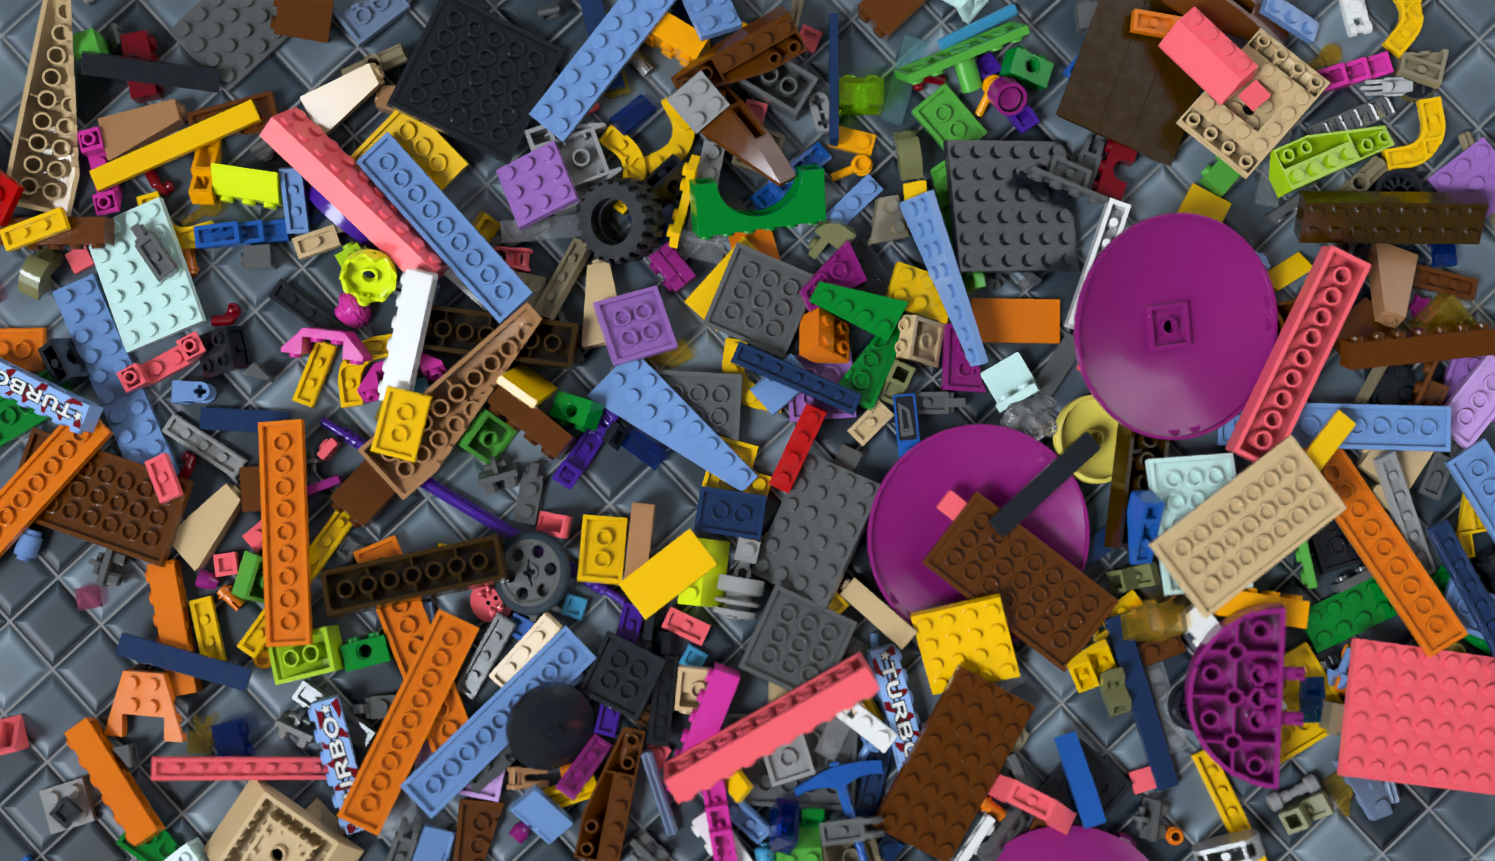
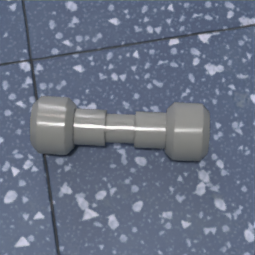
[1265,774,1321,812]

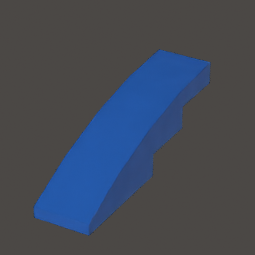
[749,142,832,210]
[193,219,291,249]
[1054,731,1106,829]

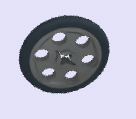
[494,530,571,615]

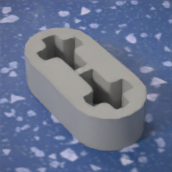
[808,92,829,134]

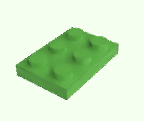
[911,84,988,151]

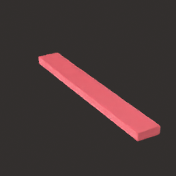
[151,756,329,781]

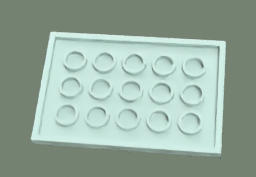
[89,197,207,353]
[1145,453,1253,596]

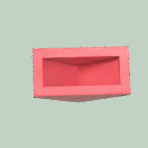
[535,511,573,539]
[0,714,30,755]

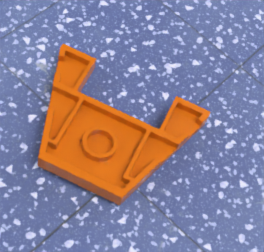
[104,669,187,743]

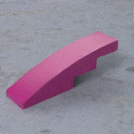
[1316,51,1394,94]
[702,779,738,861]

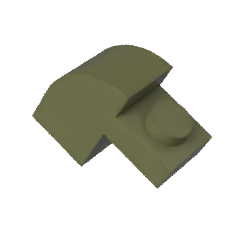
[893,130,923,181]
[807,219,856,259]
[18,247,64,300]
[878,358,916,405]
[1105,562,1161,594]
[1097,667,1132,717]
[1278,790,1335,835]

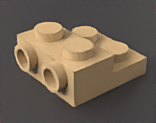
[895,315,944,368]
[674,664,713,714]

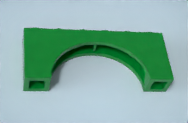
[689,164,826,240]

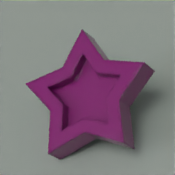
[1408,294,1430,320]

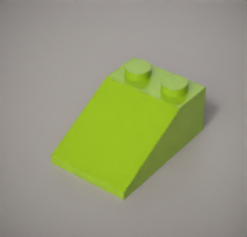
[268,625,346,685]

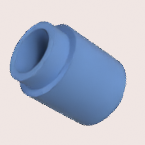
[13,528,43,562]

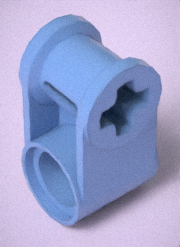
[171,380,217,404]

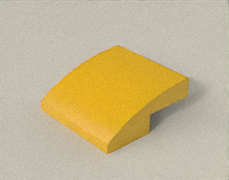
[1067,639,1117,693]

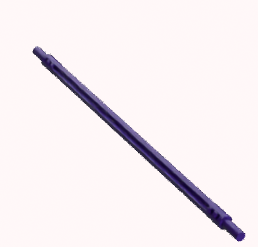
[320,417,627,605]

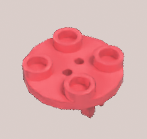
[470,585,512,622]

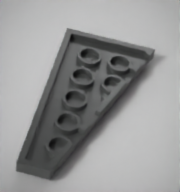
[610,367,743,441]

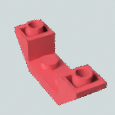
[116,331,207,393]
[987,774,1076,835]

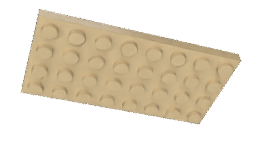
[1148,435,1347,618]

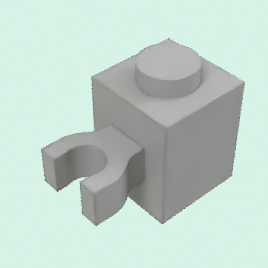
[733,537,761,579]

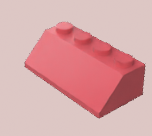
[1158,6,1258,106]

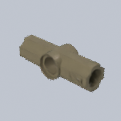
[341,43,409,76]
[1336,155,1388,191]

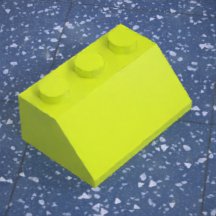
[211,163,283,210]
[677,538,730,607]

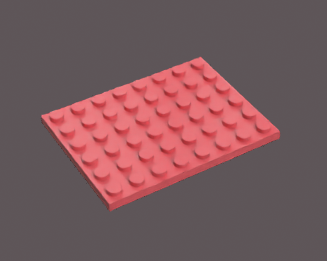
[1337,638,1495,795]

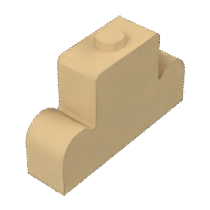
[1354,450,1433,515]

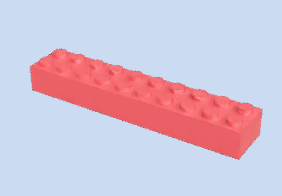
[259,107,450,280]
[1225,245,1372,463]
[663,651,880,804]

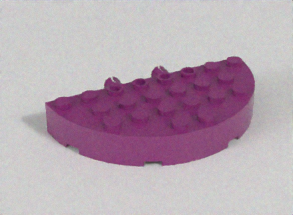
[1185,603,1305,789]

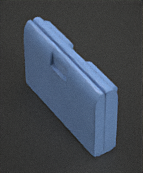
[750,353,806,416]
[509,784,574,844]
[411,824,456,861]

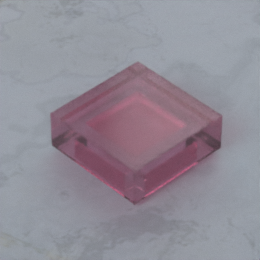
[75,585,103,611]

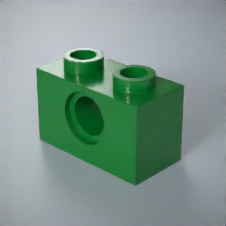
[999,46,1054,91]
[549,391,604,433]
[340,631,394,672]

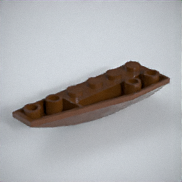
[1161,0,1290,46]
[671,5,808,89]
[700,85,796,187]
[574,727,646,861]

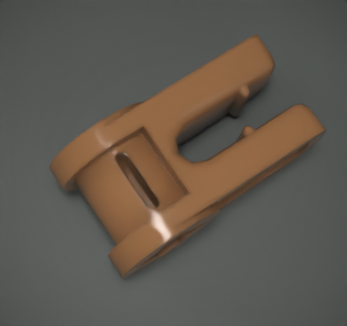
[506,765,549,790]

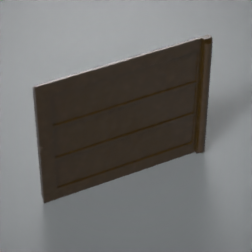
[1056,0,1200,166]

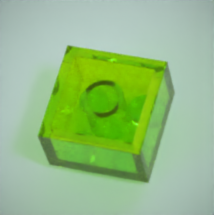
[838,75,884,115]

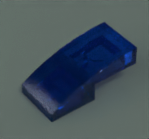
[1427,244,1458,267]
[621,425,668,470]
[1299,677,1326,723]

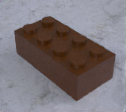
[487,385,577,460]

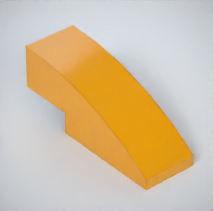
[188,139,222,205]

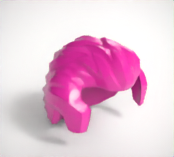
[335,291,372,329]

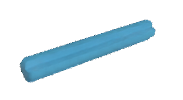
[937,4,1018,50]

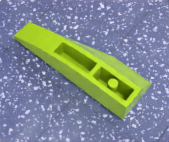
[1269,125,1395,198]

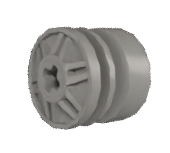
[713,574,765,621]

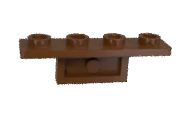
[1406,361,1450,406]

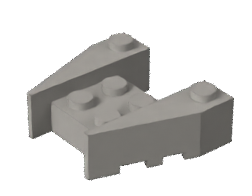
[524,123,622,219]

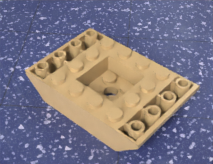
[1176,28,1330,179]
[203,780,365,861]

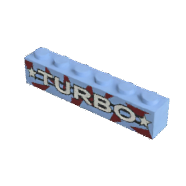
[0,357,103,434]
[865,643,920,772]
[308,694,364,835]

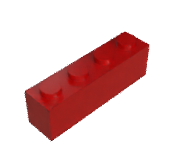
[769,401,828,494]

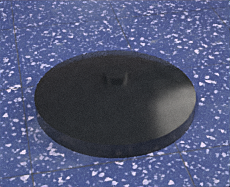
[505,682,594,770]

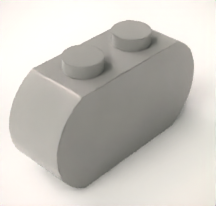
[1192,829,1266,861]

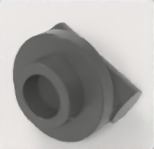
[249,139,276,162]

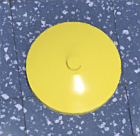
[1053,395,1118,484]

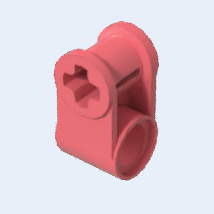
[494,246,533,273]

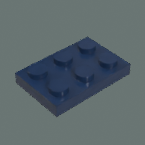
[694,486,767,540]

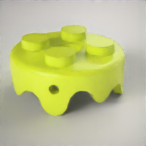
[339,249,398,306]

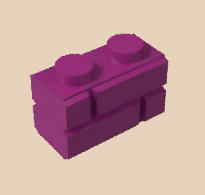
[648,241,697,294]

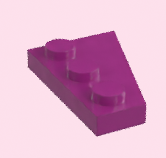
[799,240,867,312]
[941,324,986,393]

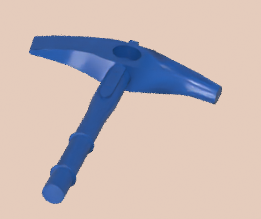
[793,760,883,861]

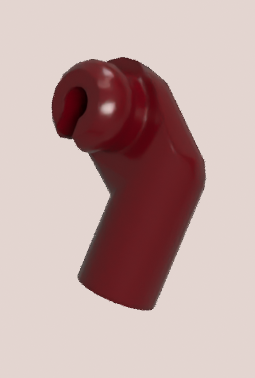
[913,75,946,91]
[144,169,175,195]
[211,303,241,326]
[178,452,197,480]

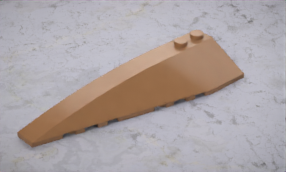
[357,302,542,500]

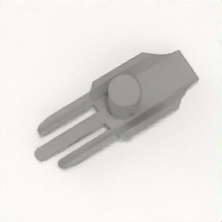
[1360,77,1413,97]

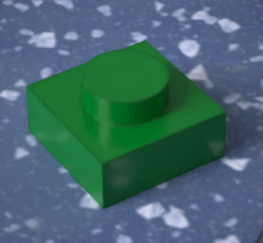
[801,807,825,827]

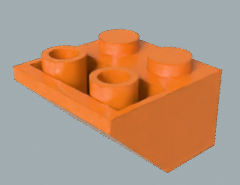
[799,307,850,364]

